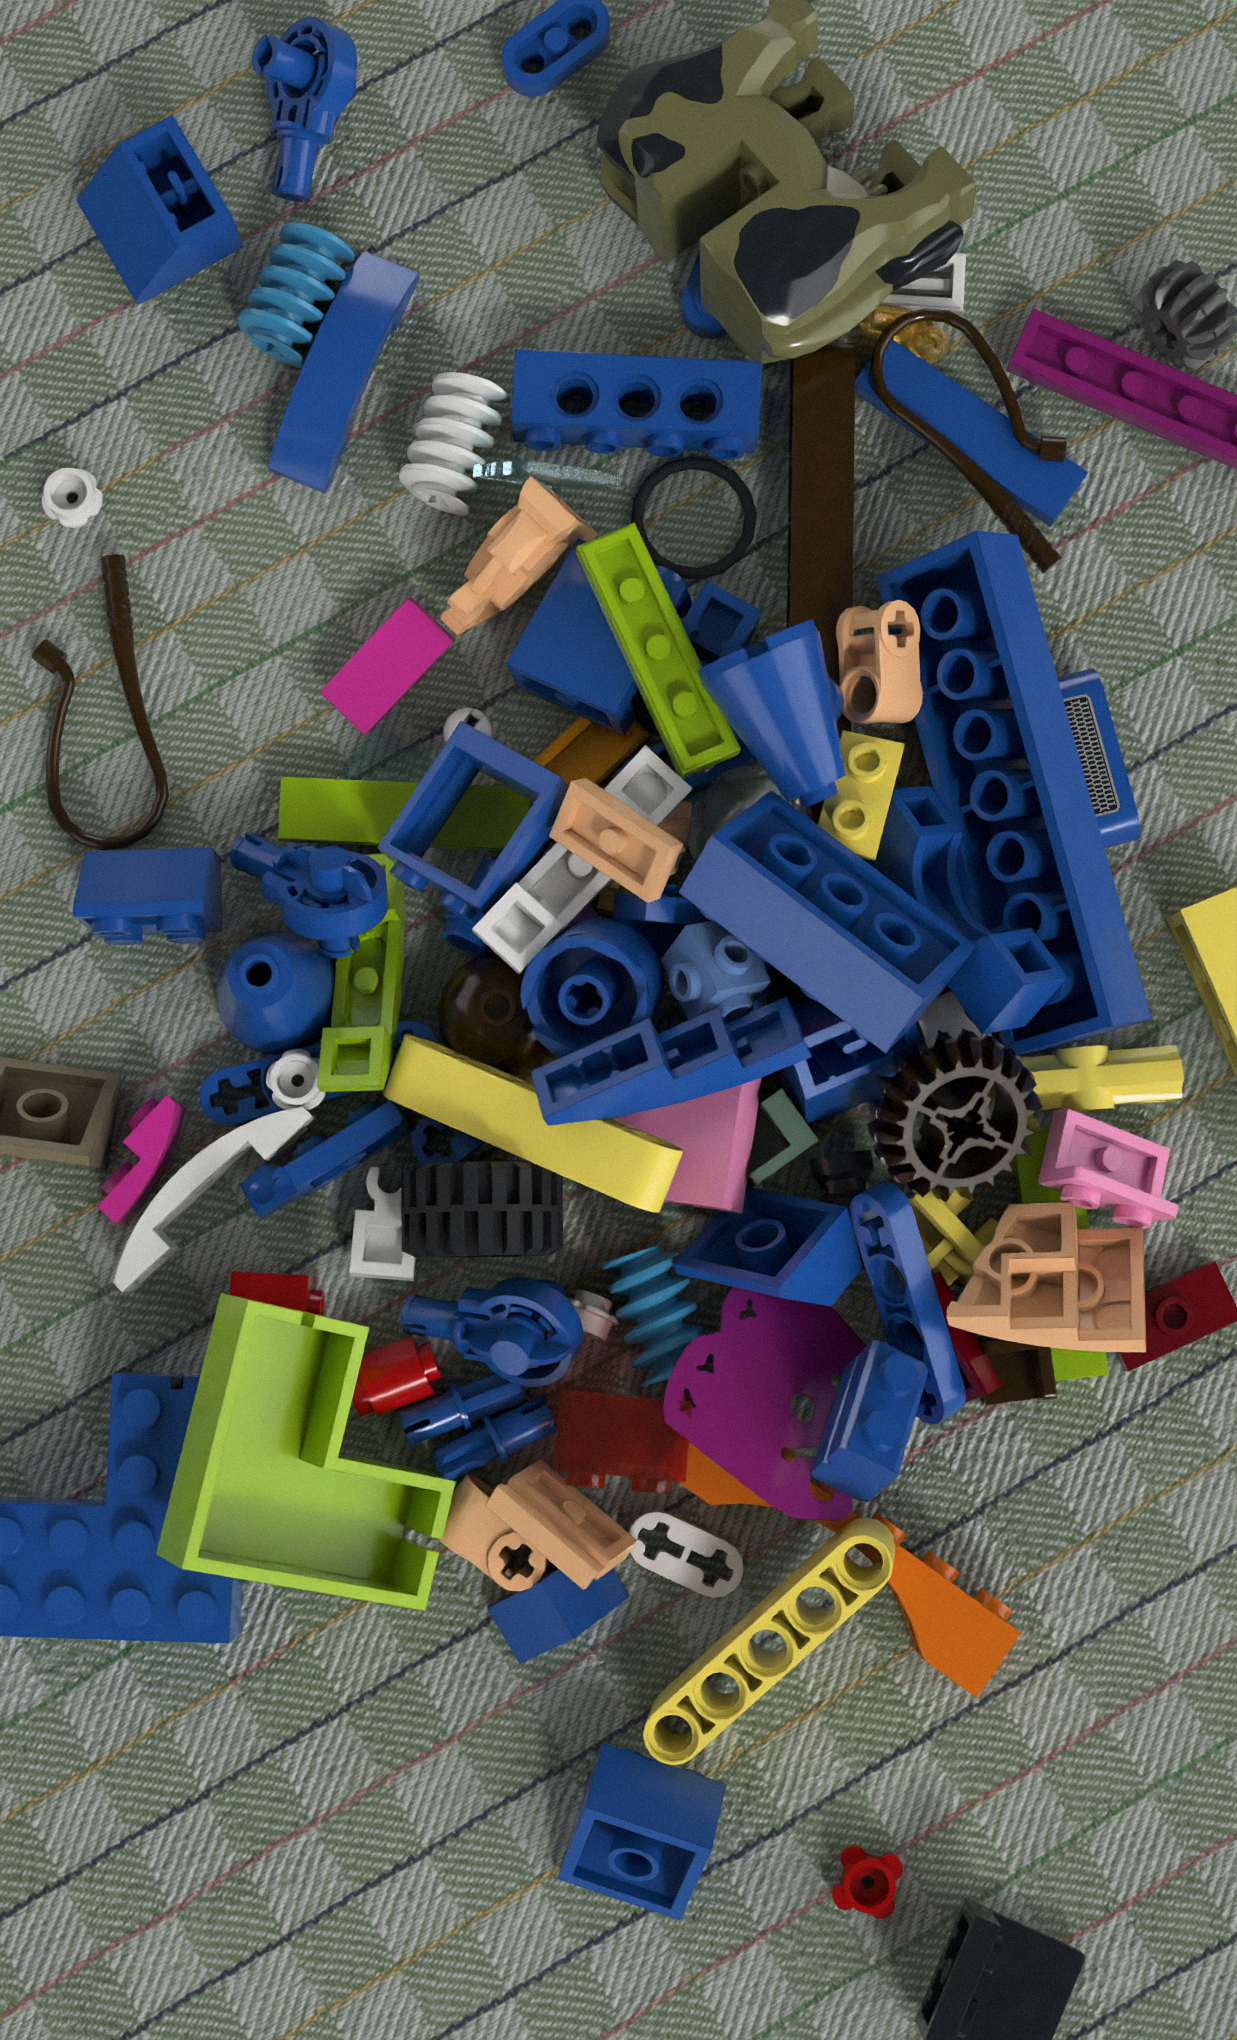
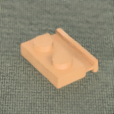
[485,1459,637,1590]

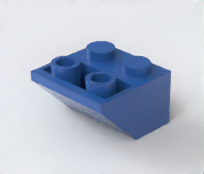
[76,115,243,306]
[73,847,222,945]
[782,998,921,1126]

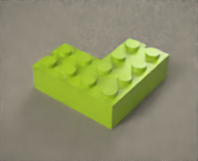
[156,1293,456,1611]

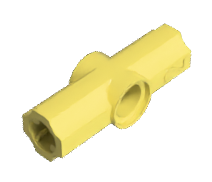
[988,1045,1184,1115]

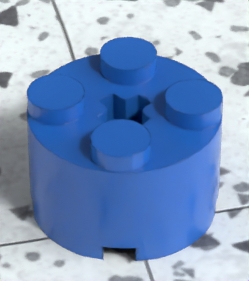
[520,919,664,1057]

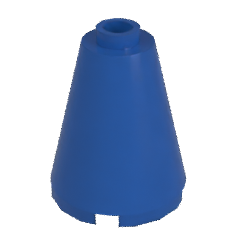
[697,619,846,808]
[216,931,336,1055]

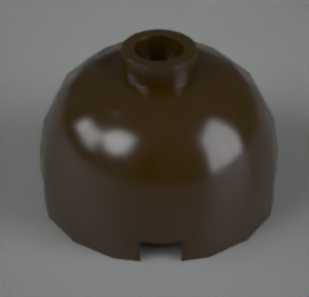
[437,953,550,1076]

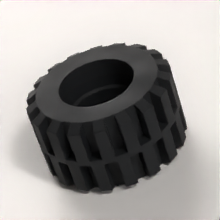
[401,1162,563,1258]

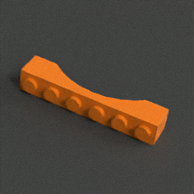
[656,1432,1021,1698]

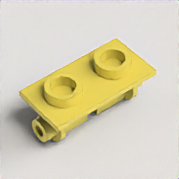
[818,730,905,861]

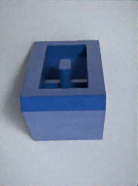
[487,1566,630,1664]

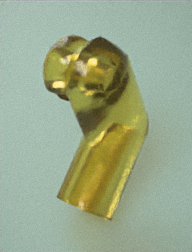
[860,303,949,365]

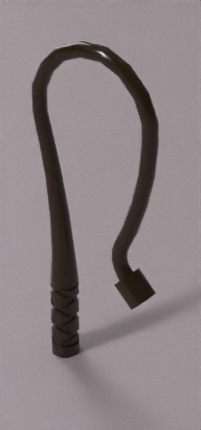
[870,308,1067,574]
[32,554,169,851]

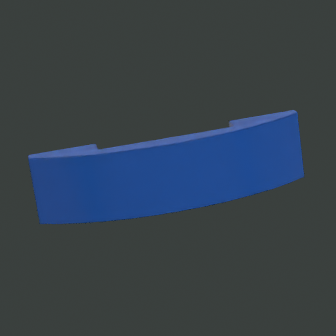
[268,251,420,494]

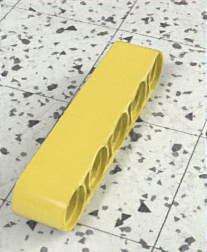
[383,1034,684,1213]
[643,1517,895,1765]

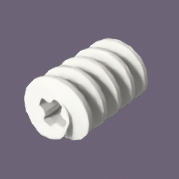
[399,372,509,516]

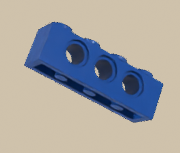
[511,349,762,460]

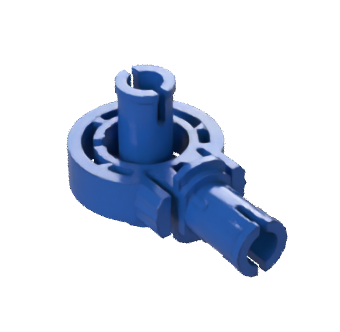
[252,17,357,202]
[230,832,389,958]
[401,1277,583,1387]

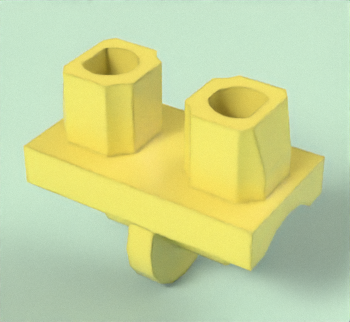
[908,1190,998,1286]

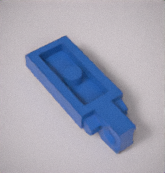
[240,1100,412,1219]

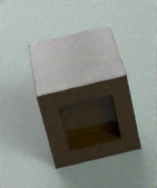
[979,1338,1057,1405]

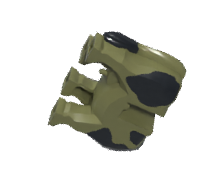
[597,0,977,364]

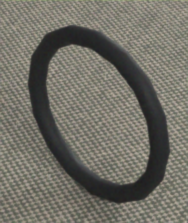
[630,456,757,580]

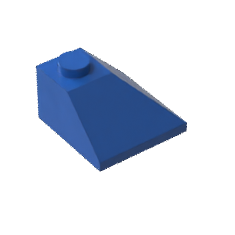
[673,1186,864,1306]

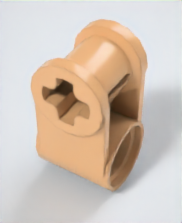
[836,600,923,724]
[437,1474,551,1591]

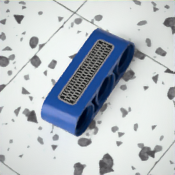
[1057,668,1140,848]

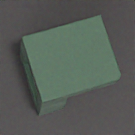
[747,1089,819,1187]

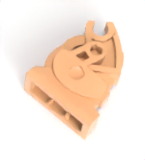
[440,476,598,635]

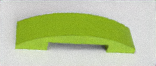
[317,854,405,1092]

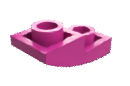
[319,597,456,735]
[97,1095,186,1226]

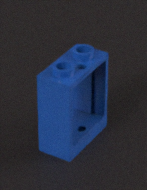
[377,721,569,923]

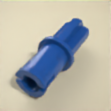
[396,1372,525,1448]
[431,1394,559,1480]

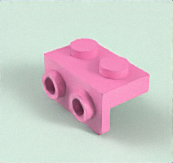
[1038,1108,1179,1229]

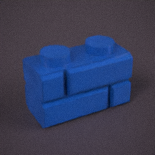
[810,1340,929,1502]

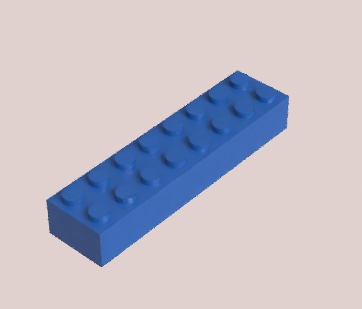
[876,530,1152,1055]

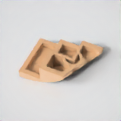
[947,1202,1146,1352]

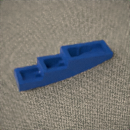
[531,996,812,1126]

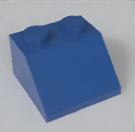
[557,1743,727,1920]

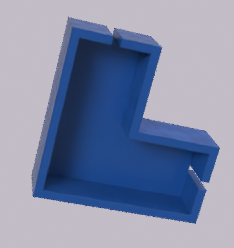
[0,1372,243,1644]

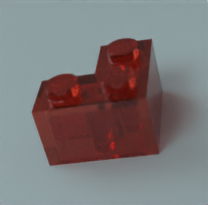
[553,1390,692,1495]

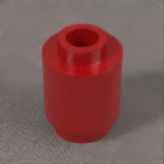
[352,1334,442,1417]

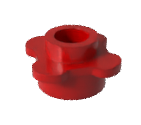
[832,1844,903,1919]

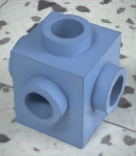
[660,921,771,1023]

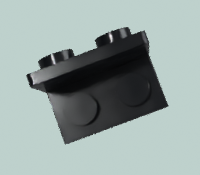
[915,1898,1085,2040]

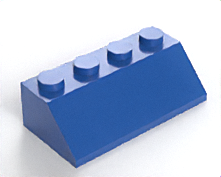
[679,790,976,1053]

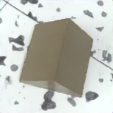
[0,1057,121,1170]

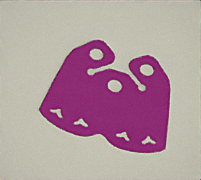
[663,1287,866,1521]

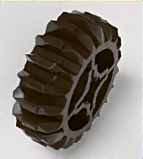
[867,1028,1043,1202]

